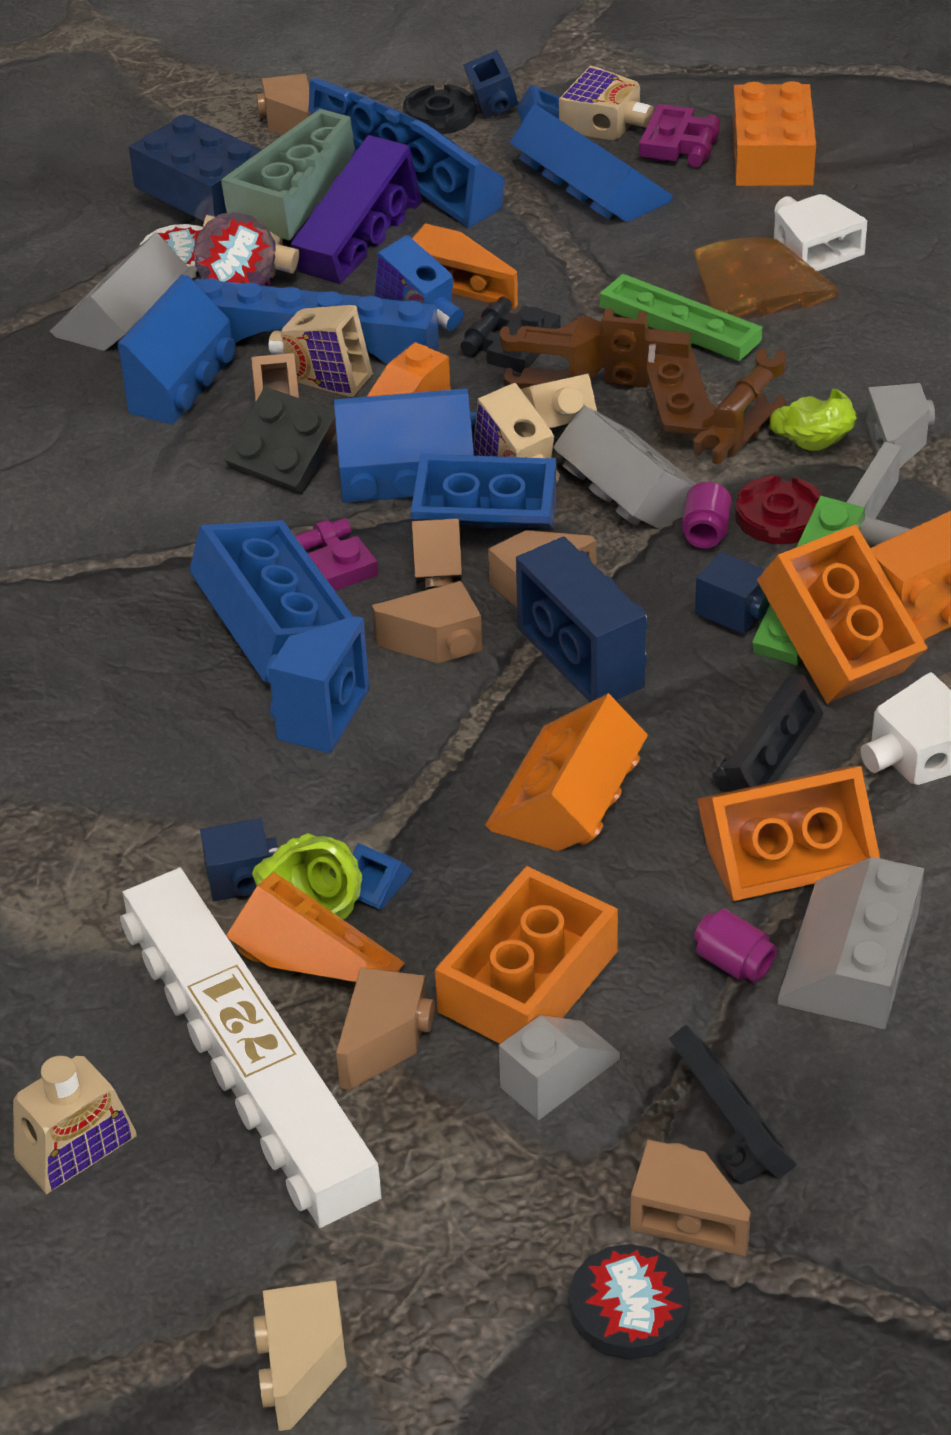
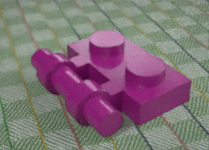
[639,104,720,167]
[295,518,378,591]

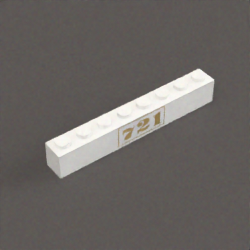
[120,867,382,1228]

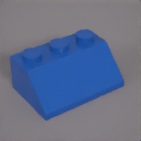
[118,274,235,425]
[334,388,474,503]
[411,454,557,530]

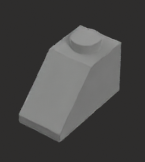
[865,383,935,469]
[499,1015,620,1121]

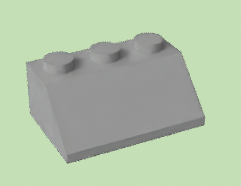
[50,232,190,351]
[553,404,697,528]
[778,857,924,1029]

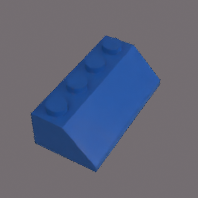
[509,103,674,222]
[189,520,353,682]

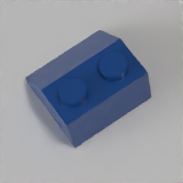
[266,616,370,753]

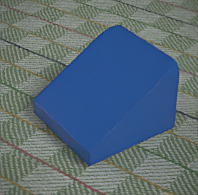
[517,85,560,124]
[353,843,412,910]

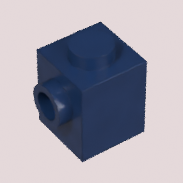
[463,50,519,119]
[695,552,770,634]
[200,818,278,902]

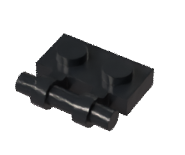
[460,297,561,373]

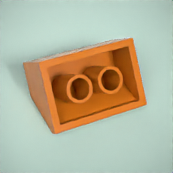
[485,693,648,852]
[697,766,880,901]

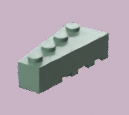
[221,109,355,241]

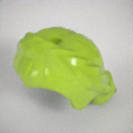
[768,388,857,451]
[252,833,362,919]

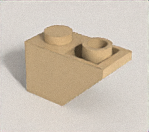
[254,1280,347,1431]

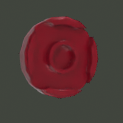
[735,475,823,544]

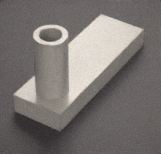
[846,442,910,547]

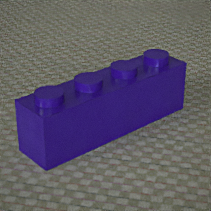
[291,135,422,284]

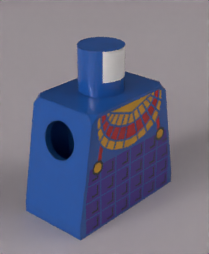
[374,235,464,331]

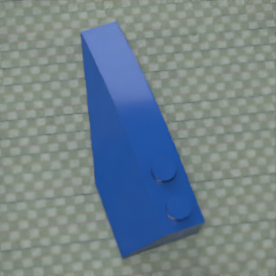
[308,78,505,228]

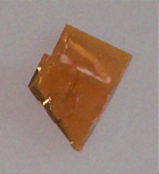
[693,237,839,317]

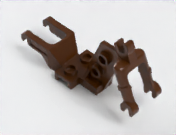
[500,309,786,465]

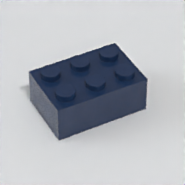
[129,114,261,221]
[516,536,648,702]

